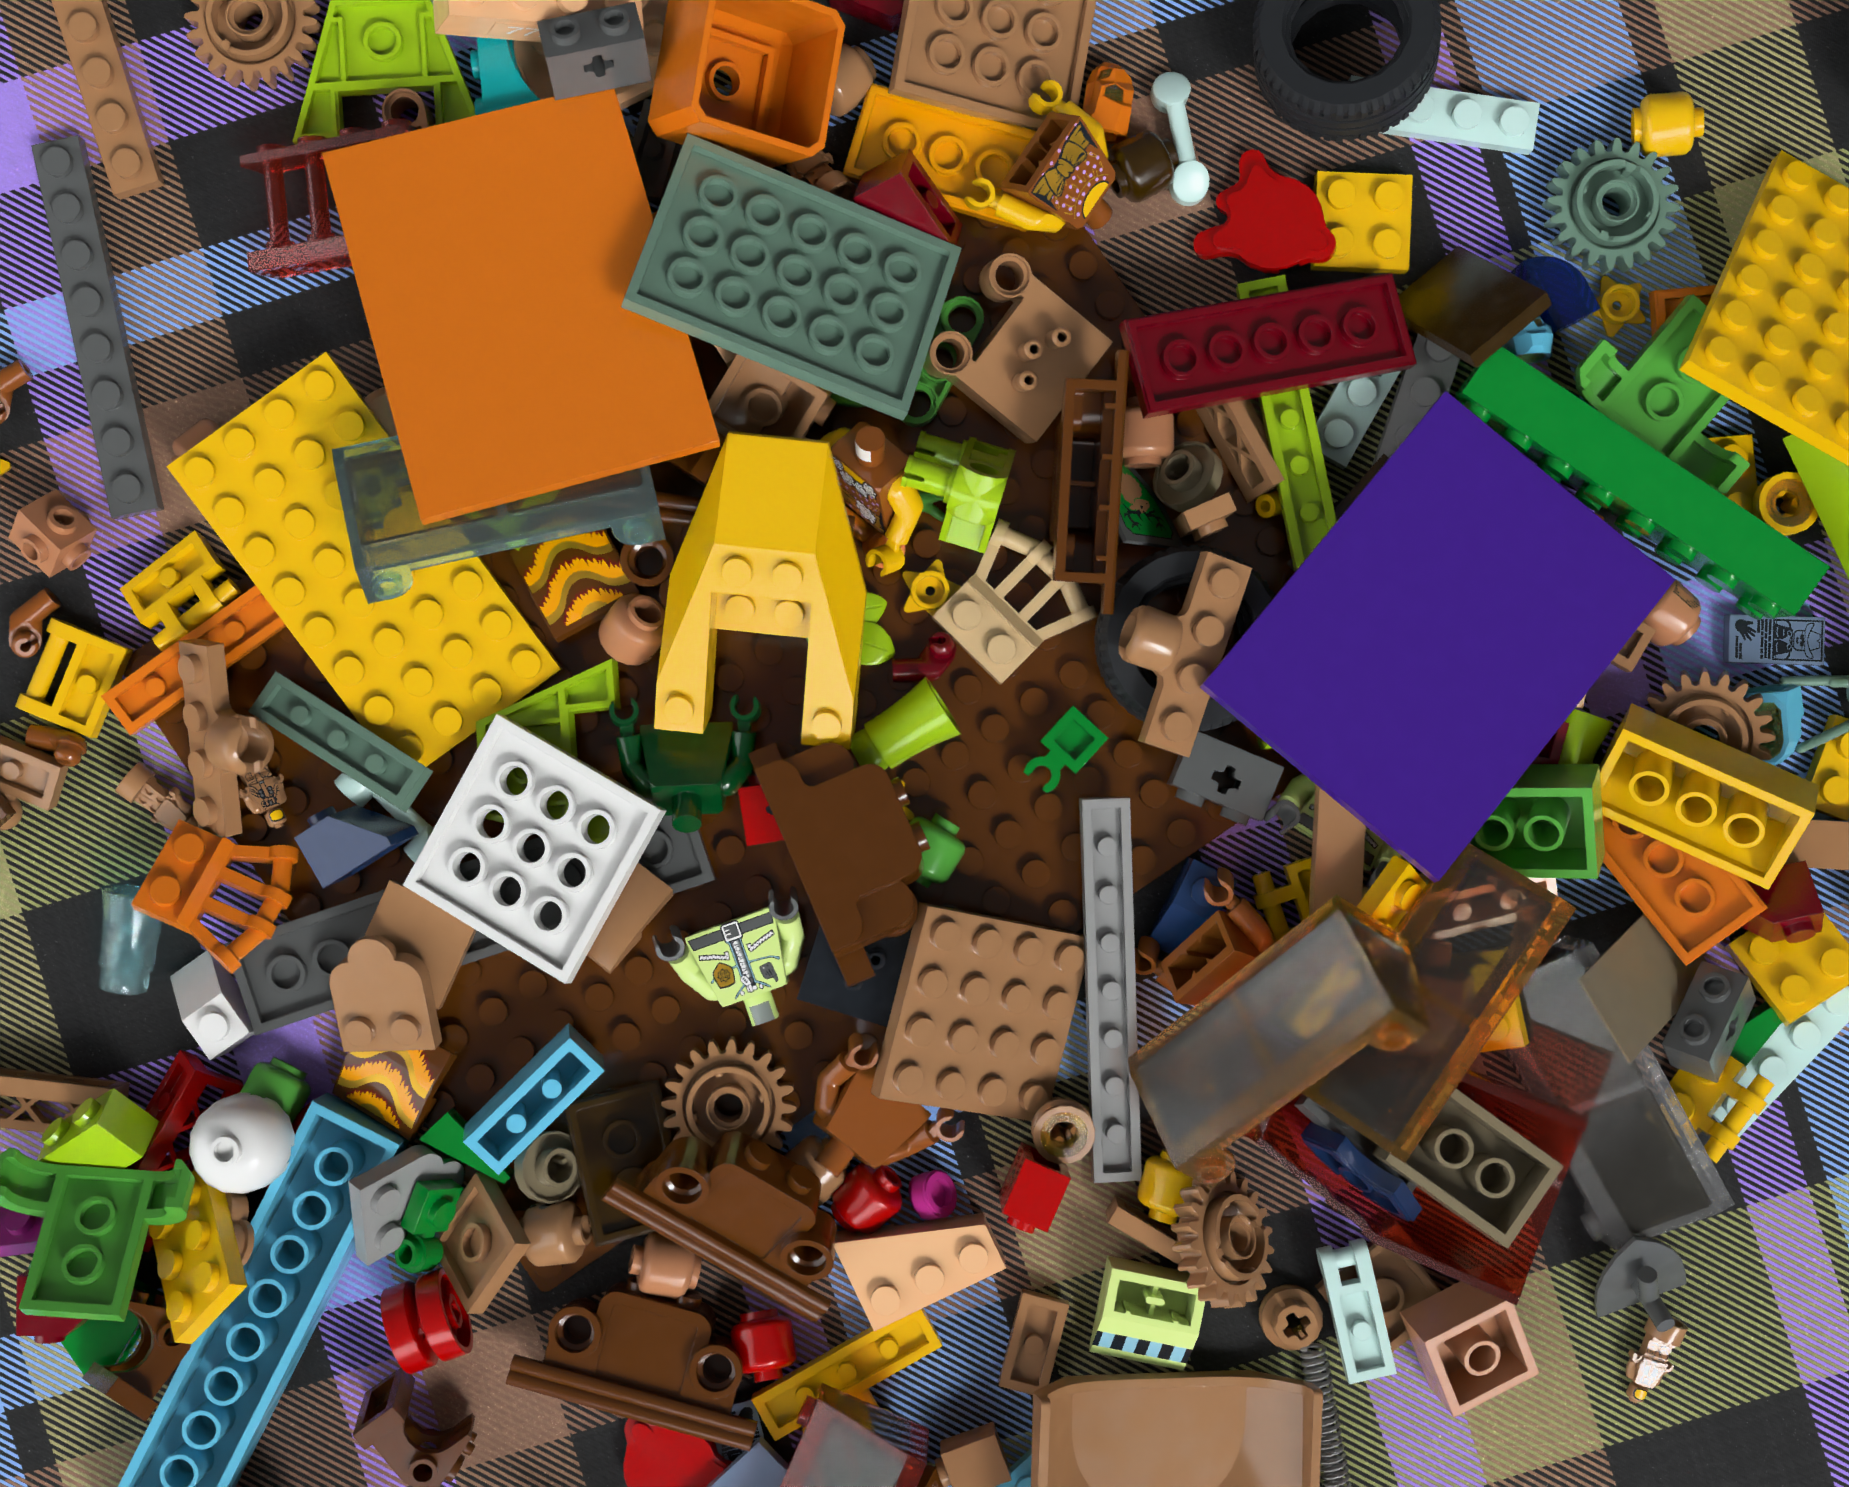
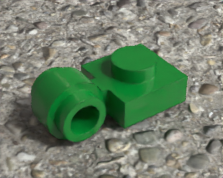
[395,1179,464,1273]

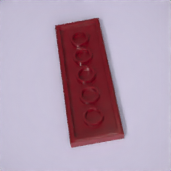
[1119,273,1417,419]

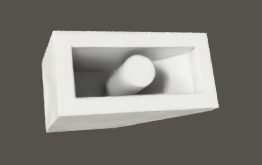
[170,951,254,1060]

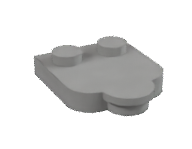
[348,1145,464,1266]

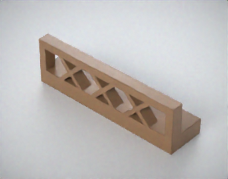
[1196,399,1285,503]
[0,1067,130,1133]

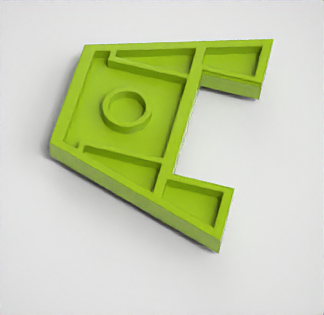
[293,0,476,147]
[476,658,621,844]

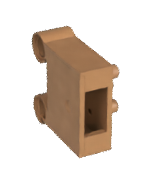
[923,253,1113,444]

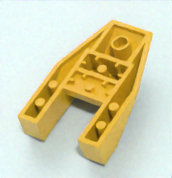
[654,431,867,750]

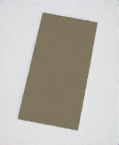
[1578,913,1707,1063]

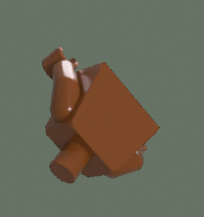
[1135,867,1283,1006]
[813,1033,965,1178]

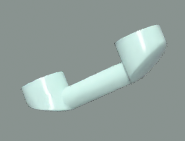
[1150,72,1210,206]
[334,772,433,863]

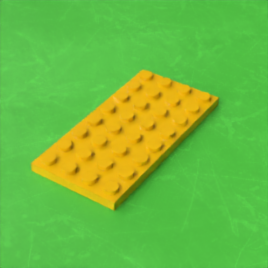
[166,352,563,767]

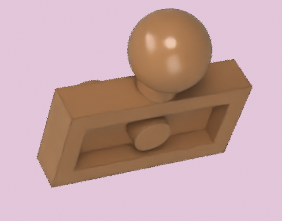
[0,735,69,830]

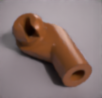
[0,359,34,424]
[9,587,61,658]
[25,724,87,767]

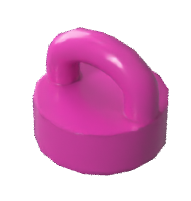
[908,1170,957,1220]

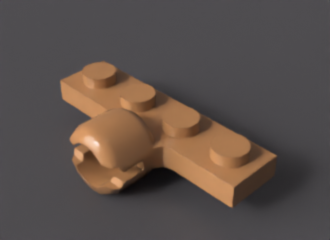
[1118,551,1252,758]
[178,638,274,837]

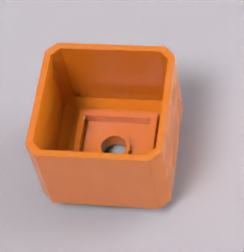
[648,0,845,168]

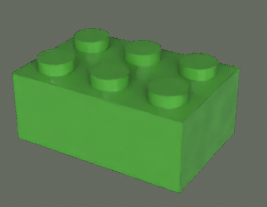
[1447,764,1605,879]

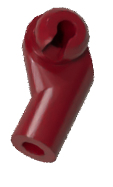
[892,631,957,682]

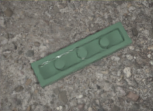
[248,672,433,812]

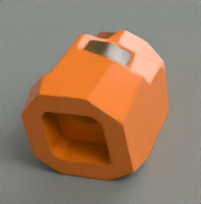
[1082,62,1134,144]

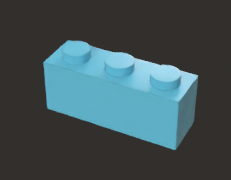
[463,1023,605,1175]

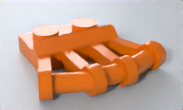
[131,819,299,974]

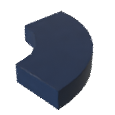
[1301,1122,1423,1222]

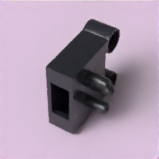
[797,901,961,1027]

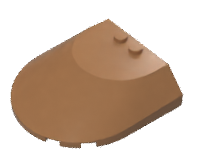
[1031,1370,1323,1487]

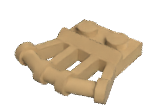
[932,518,1098,685]

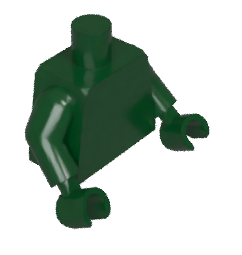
[609,694,762,833]

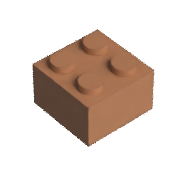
[1400,1269,1539,1418]

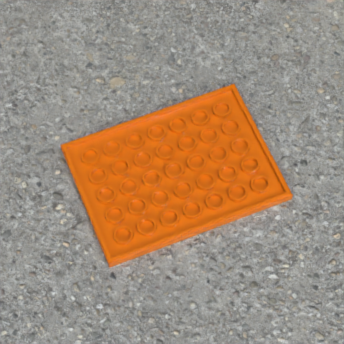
[322,88,720,525]

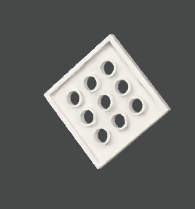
[403,714,667,984]

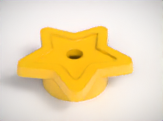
[1584,276,1646,337]
[902,559,961,616]

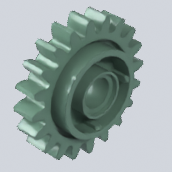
[1542,138,1680,275]

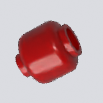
[831,1162,903,1234]
[730,1308,797,1383]

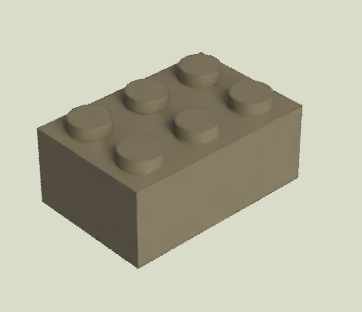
[1372,1074,1564,1249]

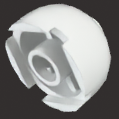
[189,1092,295,1194]

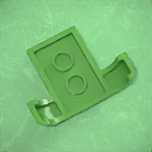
[1574,294,1751,494]
[0,1148,195,1322]

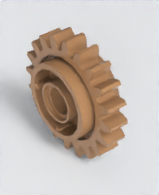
[184,0,323,92]
[1647,667,1775,761]
[661,1036,796,1149]
[1171,1170,1274,1309]

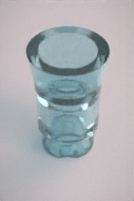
[98,884,163,995]

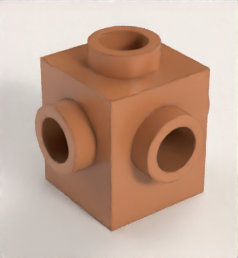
[8,489,97,578]

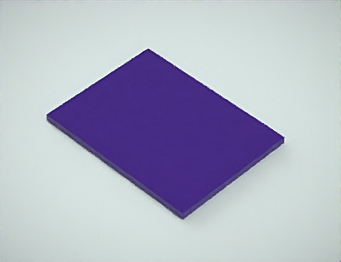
[1200,391,1676,882]

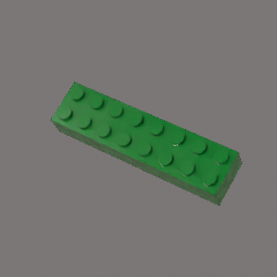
[1453,347,1830,620]

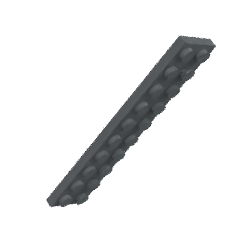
[225,799,716,1036]

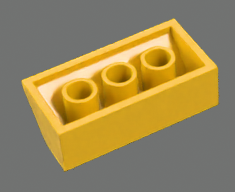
[1599,703,1819,890]

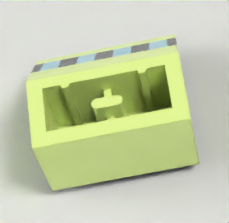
[1089,1255,1205,1371]

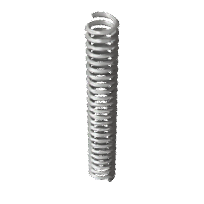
[1299,1343,1352,1487]

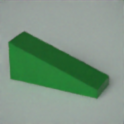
[1730,1002,1782,1067]
[419,1108,514,1184]

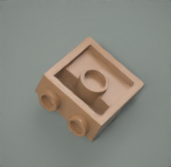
[708,354,838,439]

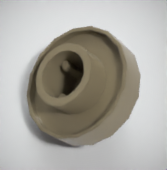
[1153,441,1223,512]
[514,1130,580,1204]

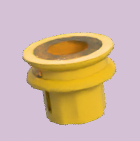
[1752,472,1818,536]

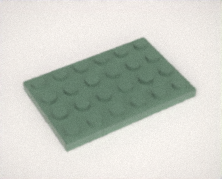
[621,133,962,421]

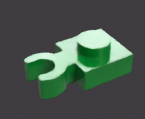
[1023,706,1109,793]

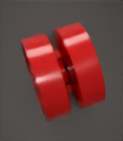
[380,1268,473,1374]

